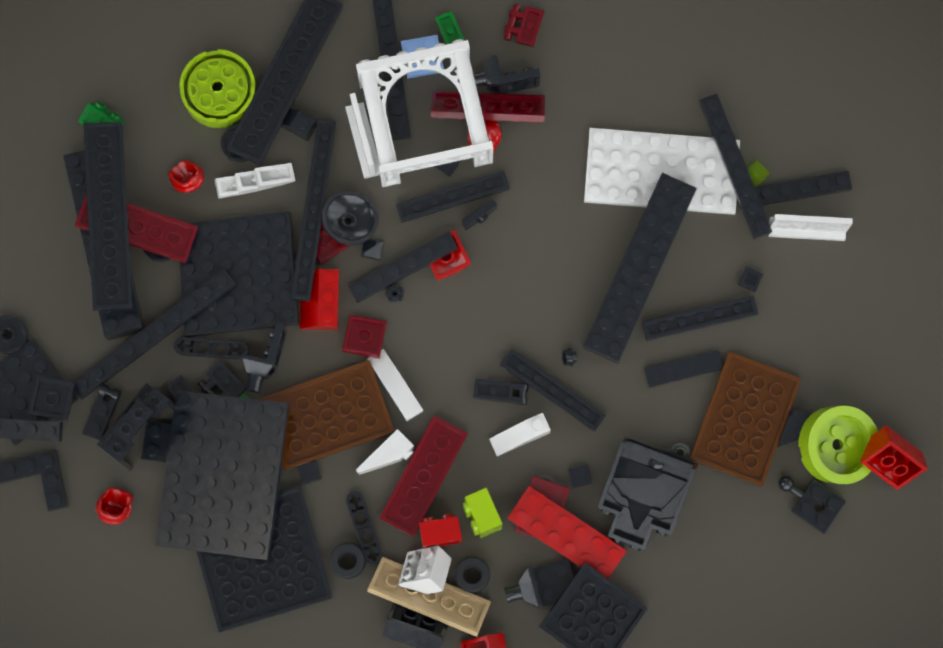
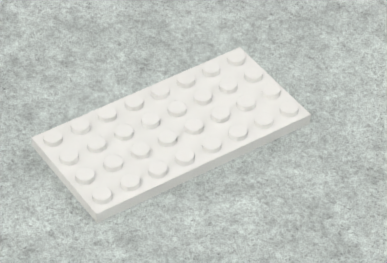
[584,128,740,215]

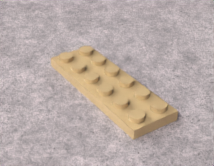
[367,557,491,637]

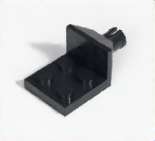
[473,55,541,94]
[243,323,287,393]
[504,559,574,608]

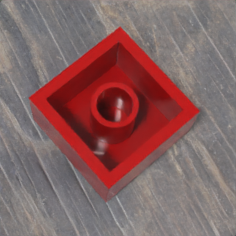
[419,514,462,549]

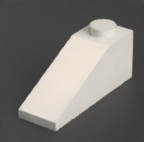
[489,413,551,457]
[356,429,414,475]

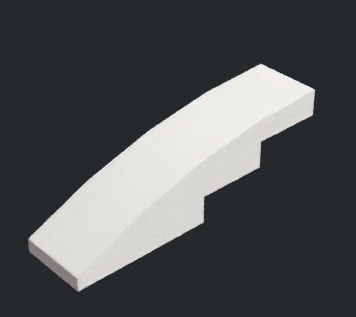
[215,163,296,199]
[367,349,423,421]

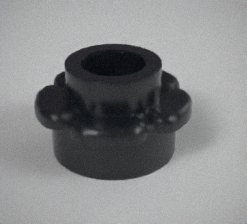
[385,284,404,303]
[562,348,577,367]

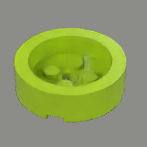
[179,49,257,128]
[799,406,878,484]

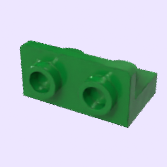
[78,101,125,125]

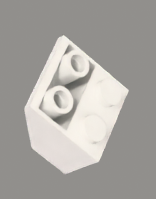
[398,545,452,594]

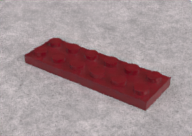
[431,91,545,123]
[75,193,198,264]
[379,416,468,537]

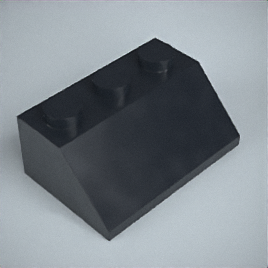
[382,603,449,648]

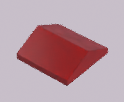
[430,230,471,281]

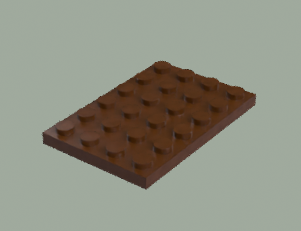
[689,351,801,487]
[260,360,395,471]

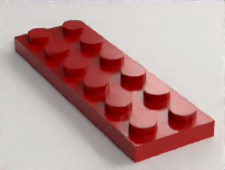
[507,485,627,579]

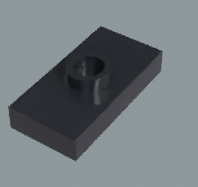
[462,200,497,230]

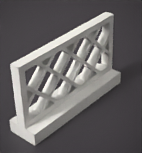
[345,93,380,179]
[768,214,853,241]

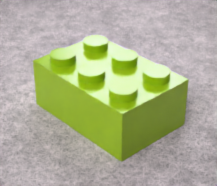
[463,487,502,539]

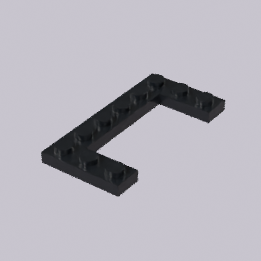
[0,450,68,512]

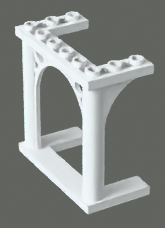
[356,39,493,187]

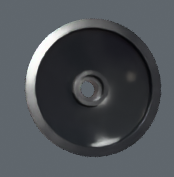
[321,190,378,245]

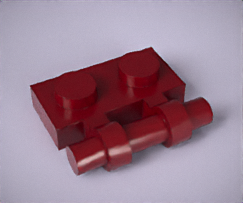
[503,4,544,48]

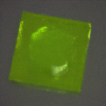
[748,160,770,187]

